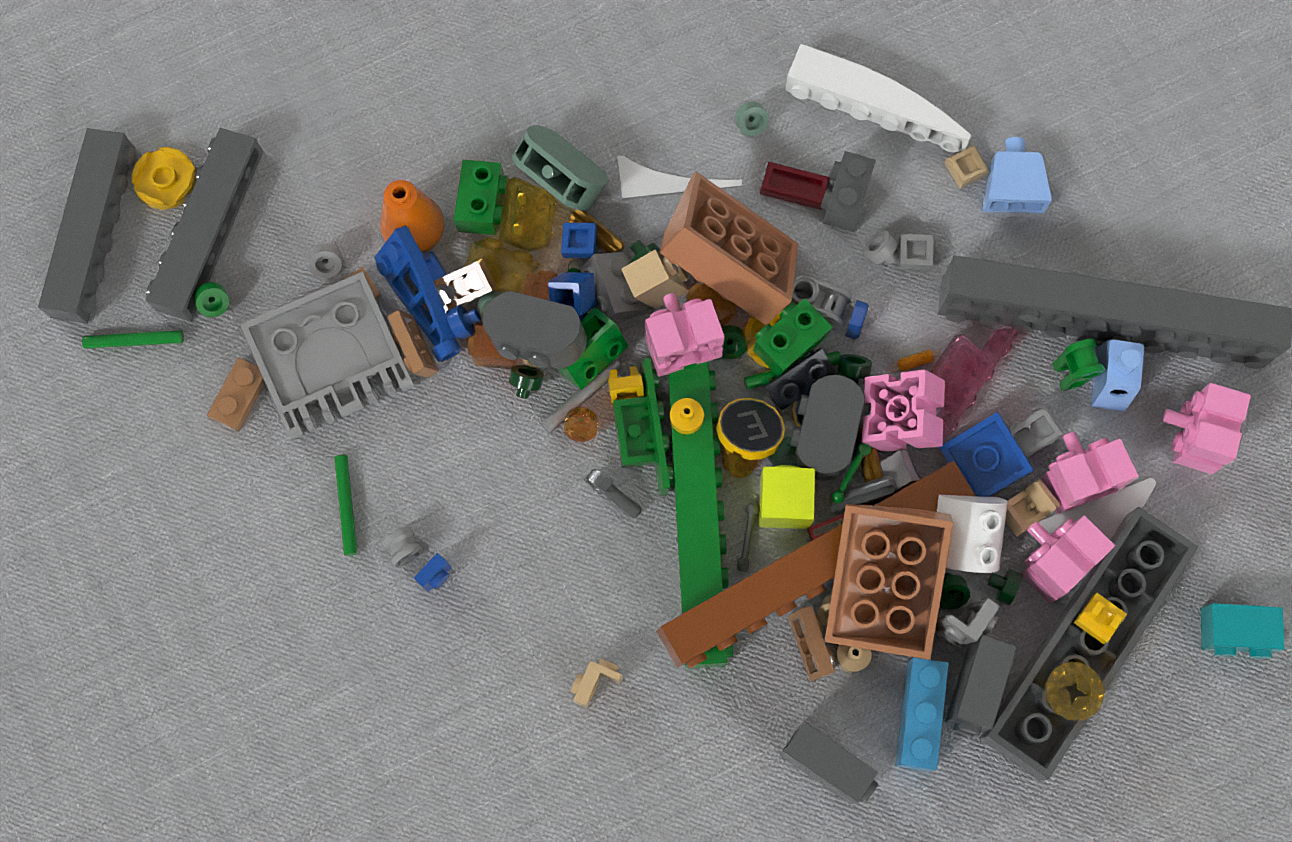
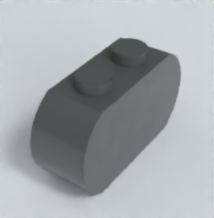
[483,291,587,369]
[790,375,865,481]

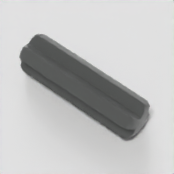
[829,476,896,512]

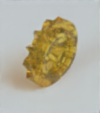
[1045,662,1104,721]

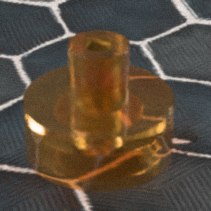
[564,407,598,442]
[723,449,758,479]

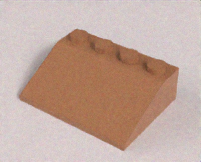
[660,171,798,325]
[824,504,953,660]

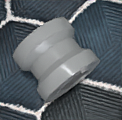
[381,526,424,567]

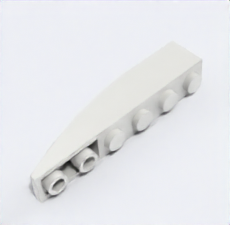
[785,44,971,152]

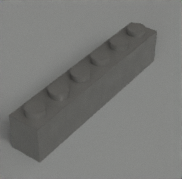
[38,128,136,324]
[146,128,263,322]

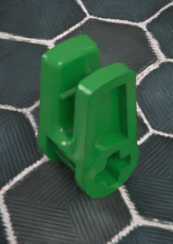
[1052,339,1106,391]

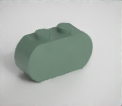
[512,125,608,211]

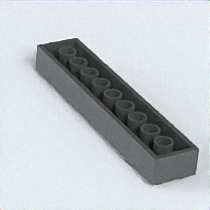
[937,255,1292,369]

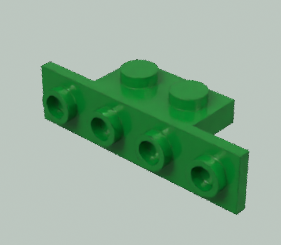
[612,358,674,496]

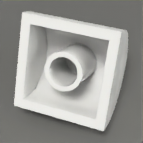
[937,495,1008,573]

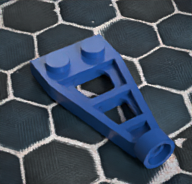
[374,226,461,362]

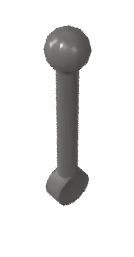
[737,503,759,572]

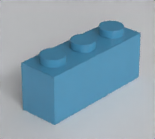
[895,657,949,772]

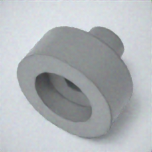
[864,230,898,264]
[309,244,342,278]

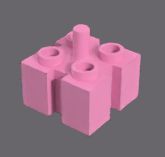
[645,293,724,377]
[862,369,945,452]
[1162,383,1251,474]
[1041,432,1138,515]
[1021,515,1116,604]

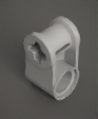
[787,275,852,328]

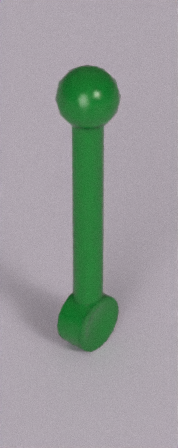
[831,443,871,504]

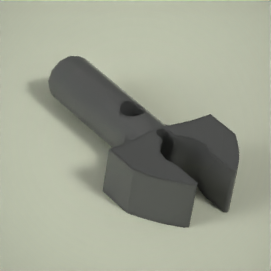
[584,468,641,518]

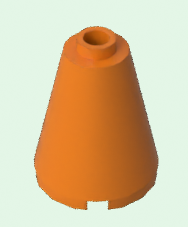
[380,180,445,252]

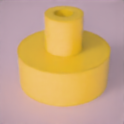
[670,398,704,434]

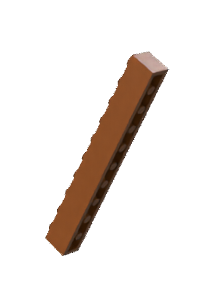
[656,461,976,669]

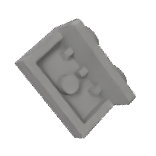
[580,251,647,320]
[935,598,1000,646]

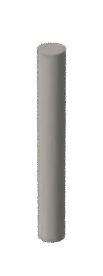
[541,359,622,433]

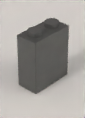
[945,635,1017,737]
[779,721,878,804]

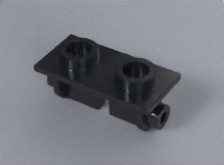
[765,348,837,411]

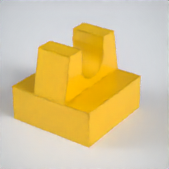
[608,366,644,408]
[1074,593,1127,644]

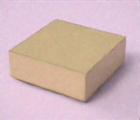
[945,145,990,189]

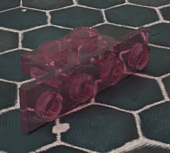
[930,328,1018,438]

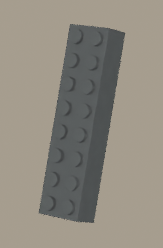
[979,506,1199,781]

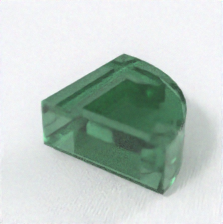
[767,437,798,467]

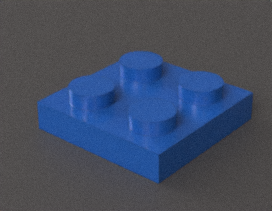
[939,412,1035,497]

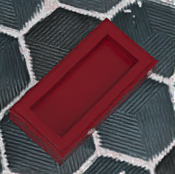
[760,161,830,210]

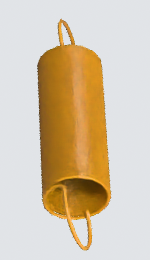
[889,349,941,372]

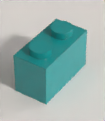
[1200,603,1285,659]

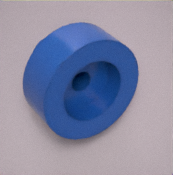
[446,305,481,340]

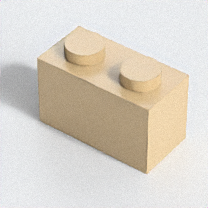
[621,249,690,309]

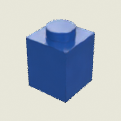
[548,272,596,316]

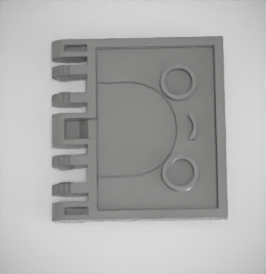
[240,271,414,440]

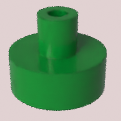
[194,282,230,317]

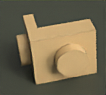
[1005,479,1060,537]
[571,659,623,708]

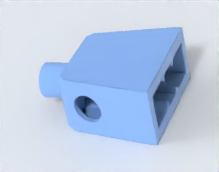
[983,137,1051,213]
[1091,340,1144,412]

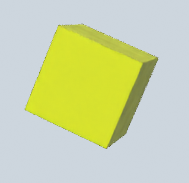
[759,465,815,529]

